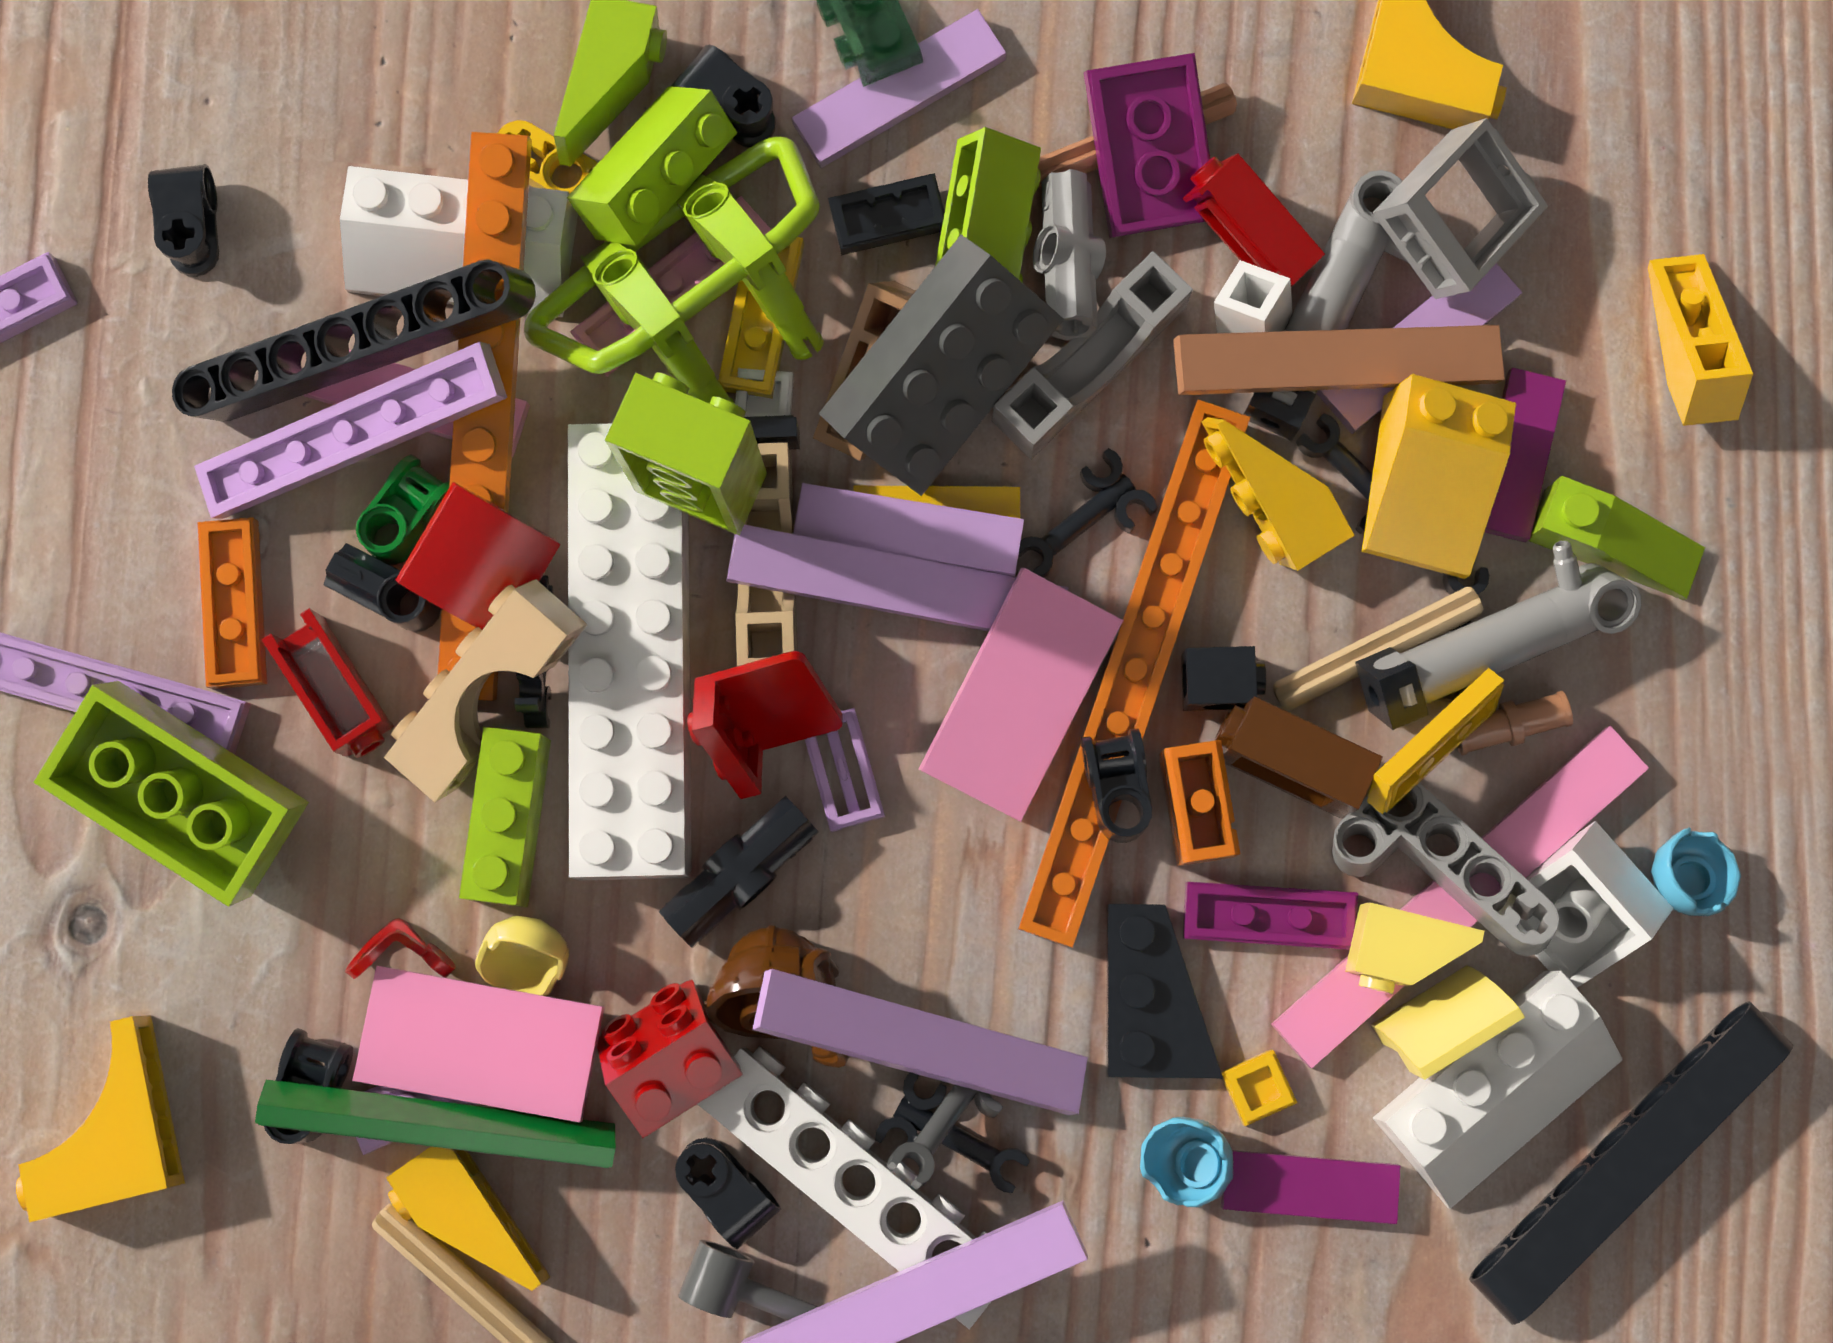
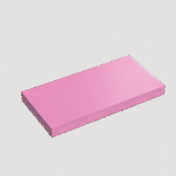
[919,568,1123,822]
[353,966,605,1122]

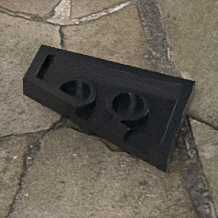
[1106,904,1223,1079]

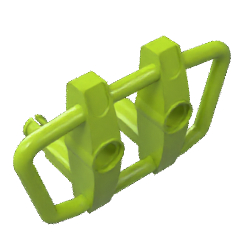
[524,136,824,404]

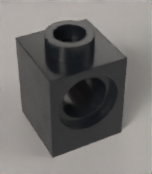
[1181,646,1266,711]

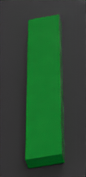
[255,1079,616,1168]

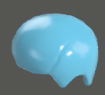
[1651,827,1741,916]
[1140,1117,1233,1208]

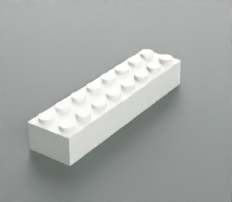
[568,423,692,880]

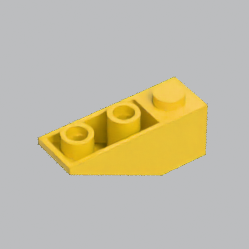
[1201,417,1355,571]

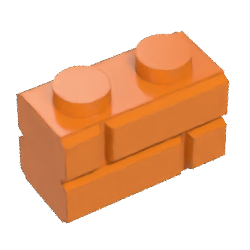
[1159,740,1241,866]

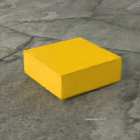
[1221,1049,1297,1126]

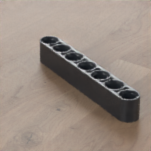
[172,259,536,422]
[1469,1001,1793,1325]

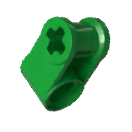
[356,454,450,565]

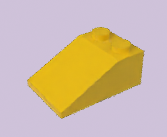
[1362,374,1516,579]

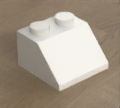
[1498,821,1673,988]

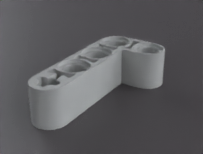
[1332,782,1559,956]

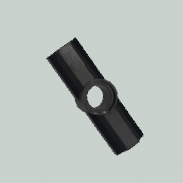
[659,796,819,948]

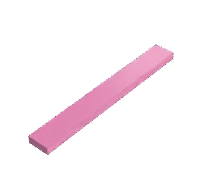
[1271,726,1649,1068]

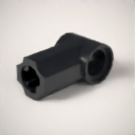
[323,543,442,632]

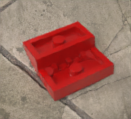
[395,482,561,630]

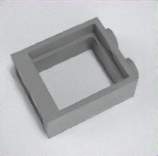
[1373,118,1548,299]

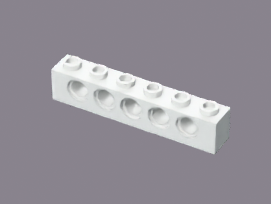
[698,1046,991,1330]

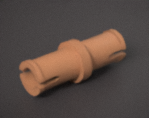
[1457,691,1573,756]

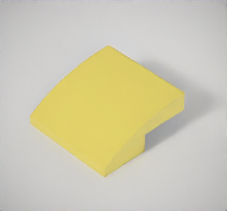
[1371,965,1525,1080]

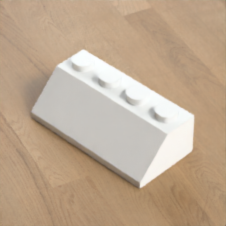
[340,166,578,317]
[1373,971,1623,1209]

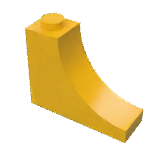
[1352,0,1507,129]
[16,1015,185,1222]

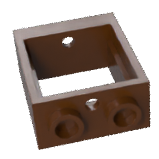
[1215,696,1383,818]

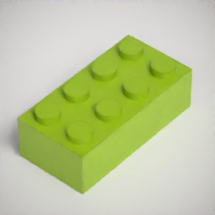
[605,372,767,536]
[33,681,309,907]

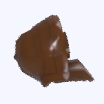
[704,925,849,1068]

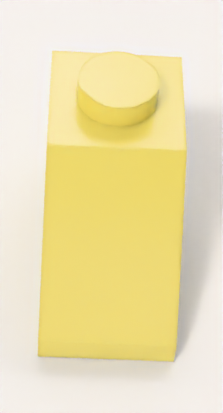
[1345,903,1485,994]

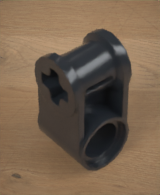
[671,44,776,147]
[148,164,220,277]
[1081,728,1152,843]
[264,1028,353,1144]
[675,1137,781,1249]

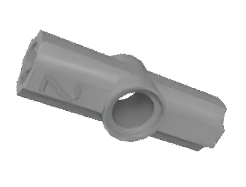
[1033,169,1106,340]

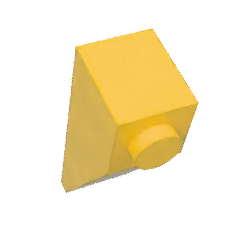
[1648,254,1753,426]
[386,1146,550,1291]

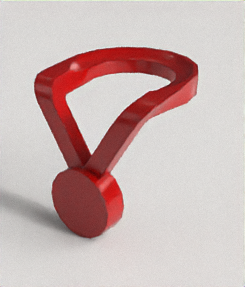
[345,918,456,979]

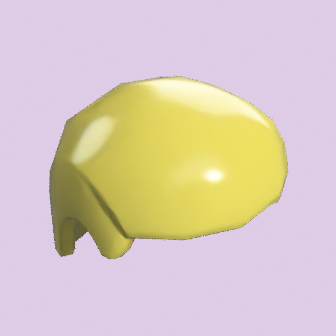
[475,916,569,996]

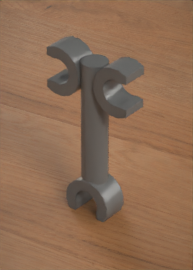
[887,1080,1003,1190]

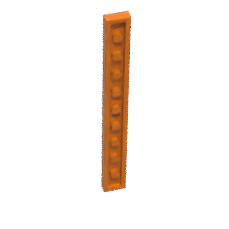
[438,132,532,701]
[1018,399,1250,948]

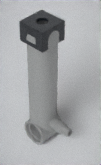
[1243,170,1408,442]
[1355,541,1641,730]

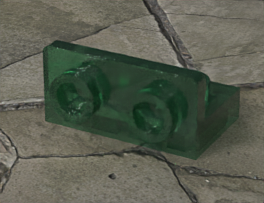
[815,0,923,87]

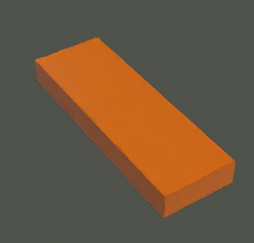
[198,517,267,689]

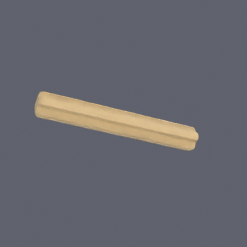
[1273,587,1484,711]
[372,1203,554,1343]

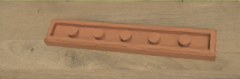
[1173,325,1505,395]

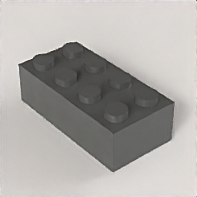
[818,235,1064,496]

